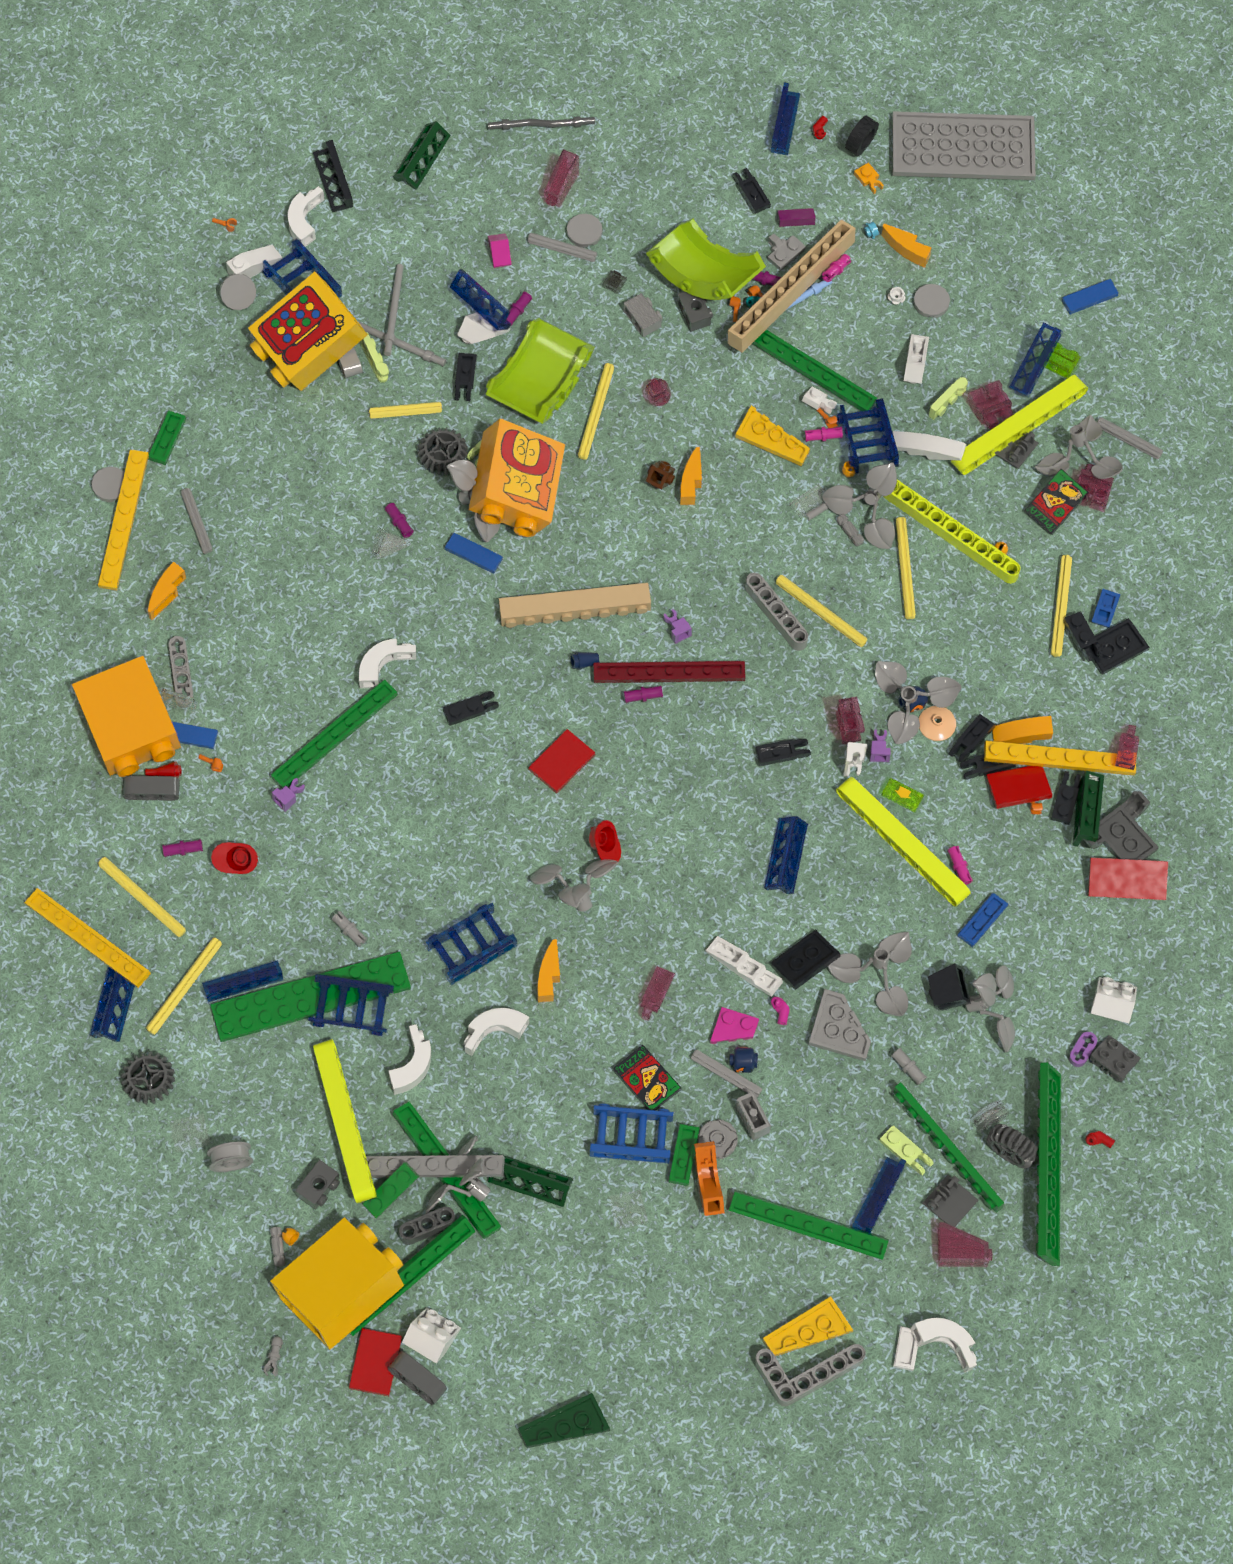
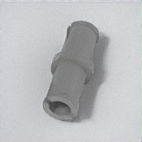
[332,911,367,947]
[892,1048,927,1085]

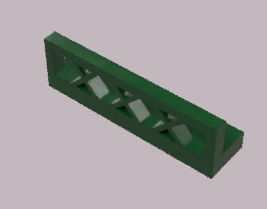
[393,121,451,189]
[1072,771,1104,847]
[488,1154,573,1207]

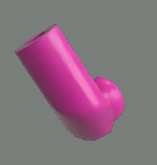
[771,996,790,1025]

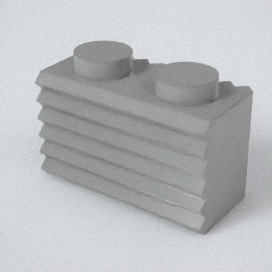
[623,293,662,337]
[736,1092,771,1140]

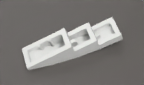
[888,431,966,460]
[706,936,783,997]

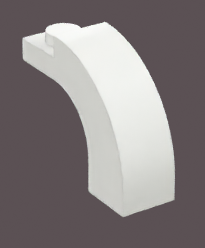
[288,186,324,249]
[359,639,416,688]
[464,1008,529,1056]
[389,1024,431,1095]
[910,1318,977,1373]

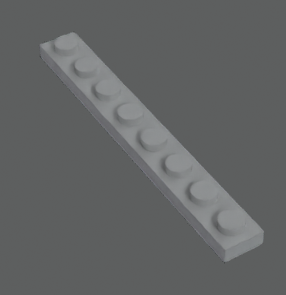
[345,1155,505,1178]

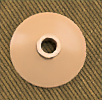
[919,706,956,741]

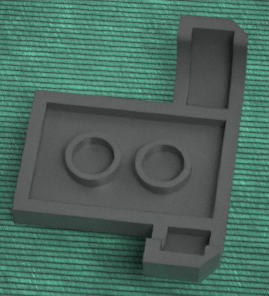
[1083,791,1159,860]

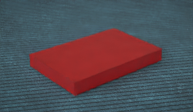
[529,729,595,794]
[986,766,1053,809]
[349,1328,402,1397]

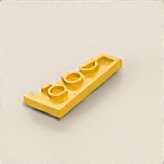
[735,405,810,466]
[762,1296,853,1356]

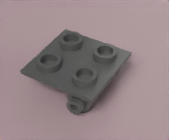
[995,431,1039,469]
[1090,1035,1141,1083]
[922,1175,979,1229]

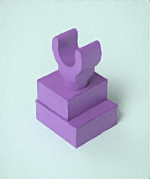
[664,609,692,644]
[870,729,891,762]
[272,778,305,812]

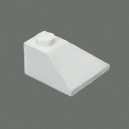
[457,311,510,344]

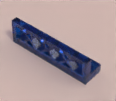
[771,82,800,155]
[450,269,511,330]
[1009,322,1063,398]
[764,816,808,894]
[202,960,284,1003]
[90,966,134,1042]
[852,1157,906,1233]

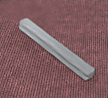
[528,233,597,262]
[1097,417,1163,459]
[181,488,212,554]
[691,1050,762,1097]

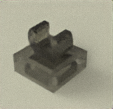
[602,270,627,294]

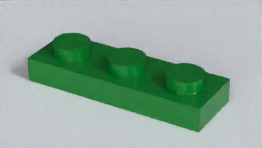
[148,410,186,465]
[669,1124,699,1186]
[363,1162,420,1218]

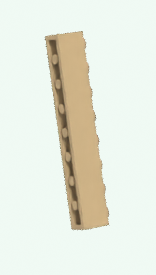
[499,583,651,628]

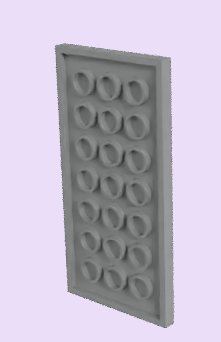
[892,112,1036,180]

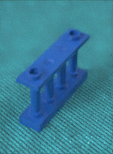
[590,1104,674,1164]

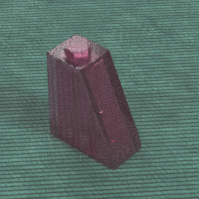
[544,149,579,208]
[937,1222,993,1267]

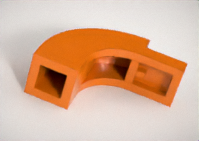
[694,1141,725,1216]

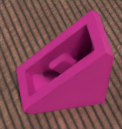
[488,233,511,268]

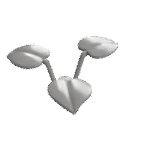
[1035,415,1123,479]
[446,460,500,543]
[822,463,897,549]
[875,661,962,744]
[530,859,619,912]
[827,932,912,1016]
[966,965,1015,1053]
[426,1135,491,1214]

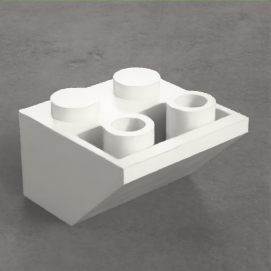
[1091,977,1137,1023]
[402,1307,461,1363]

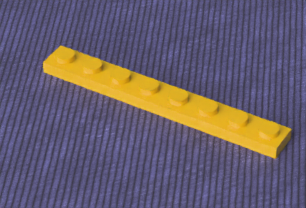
[98,449,149,591]
[984,741,1136,775]
[24,888,151,988]

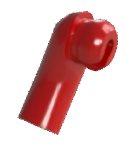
[812,115,828,140]
[1085,1131,1116,1149]

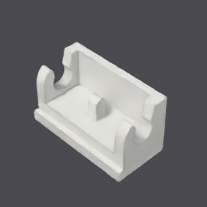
[843,742,867,777]

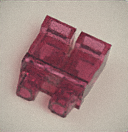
[967,380,1014,429]
[1077,463,1114,512]
[835,697,865,744]

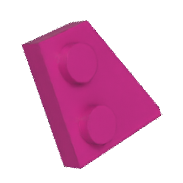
[710,1007,759,1044]

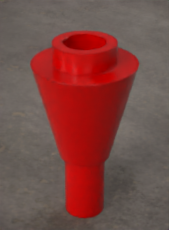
[145,761,182,778]

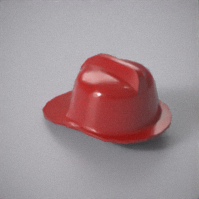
[589,820,621,862]
[211,842,258,874]

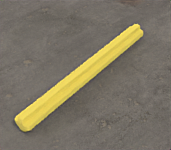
[578,363,614,460]
[896,517,916,619]
[1051,555,1072,657]
[776,575,867,647]
[98,857,186,937]
[146,937,222,1035]

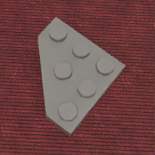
[808,989,871,1061]

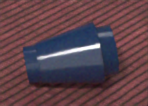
[570,652,599,670]

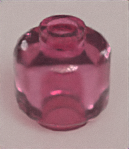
[645,378,671,406]

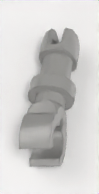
[264,1336,283,1377]

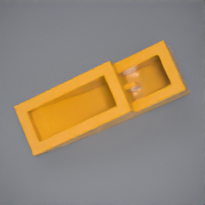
[881,223,932,268]
[680,447,702,505]
[148,562,186,620]
[992,716,1053,744]
[538,939,560,1002]

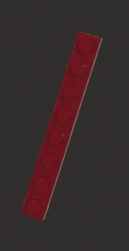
[594,661,746,683]

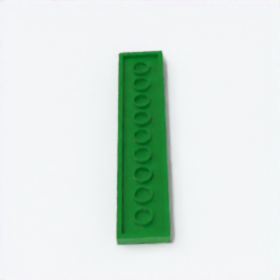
[210,952,411,1042]
[1036,1062,1061,1266]

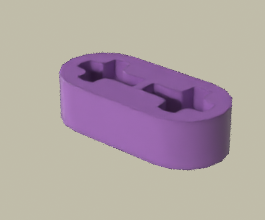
[1069,1032,1097,1067]

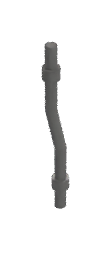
[488,116,595,130]

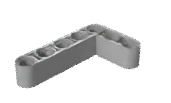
[755,1344,866,1406]

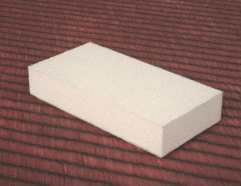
[893,1327,918,1371]

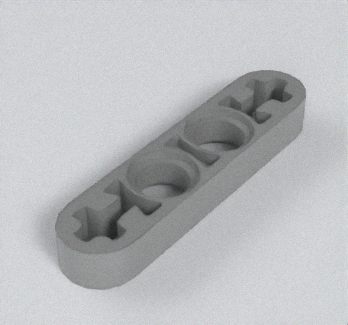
[169,636,194,706]

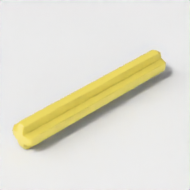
[369,402,442,419]

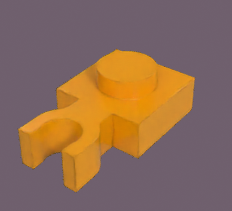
[854,162,884,194]

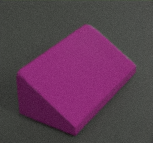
[778,208,816,227]

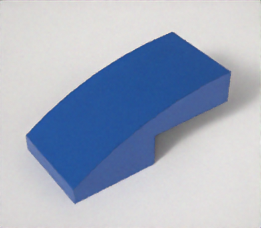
[1091,589,1121,628]

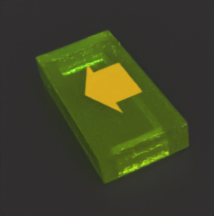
[881,778,924,813]

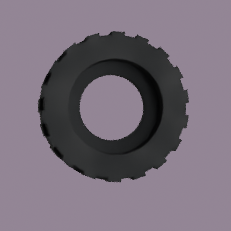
[845,115,879,156]

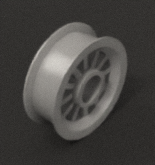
[207,1142,253,1172]

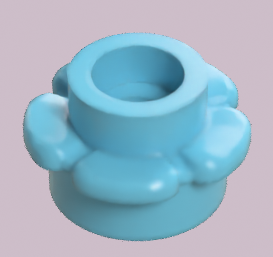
[864,222,879,239]

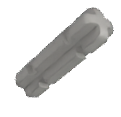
[837,514,864,546]
[270,1227,285,1267]

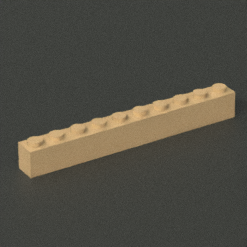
[728,220,855,353]

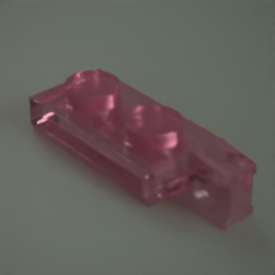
[1115,724,1139,770]
[641,966,675,1021]

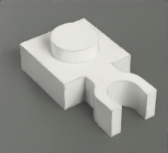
[802,386,837,414]

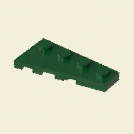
[518,1393,610,1448]

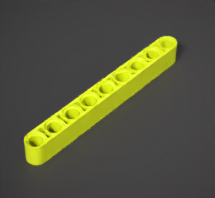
[951,375,1088,475]
[883,480,1020,584]
[836,777,971,907]
[313,1039,377,1204]

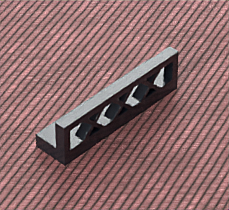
[313,140,353,213]

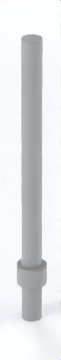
[384,264,404,356]
[358,321,446,366]

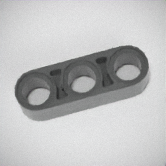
[123,776,180,801]
[399,1207,455,1245]
[388,1351,447,1405]

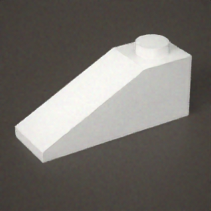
[226,245,283,278]
[903,334,929,384]

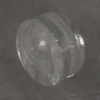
[970,1100,1009,1133]

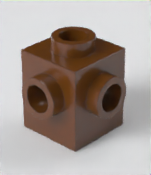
[646,461,675,490]

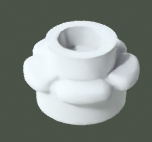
[888,287,905,304]

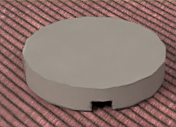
[567,214,603,248]
[219,273,256,310]
[914,284,950,318]
[91,467,125,502]
[698,1120,738,1159]

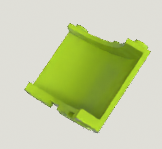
[646,218,766,300]
[485,318,595,424]

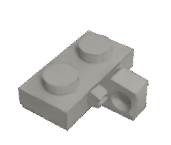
[767,234,806,271]

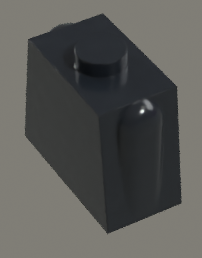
[928,963,971,1011]

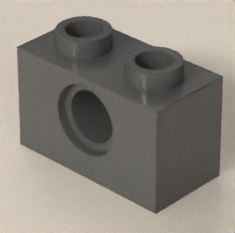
[677,292,713,332]
[295,1160,340,1210]

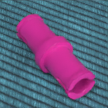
[822,254,851,282]
[805,426,843,442]
[947,846,973,885]

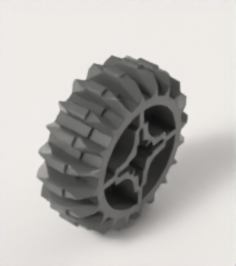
[418,427,468,476]
[121,1051,175,1105]
[986,1124,1038,1169]

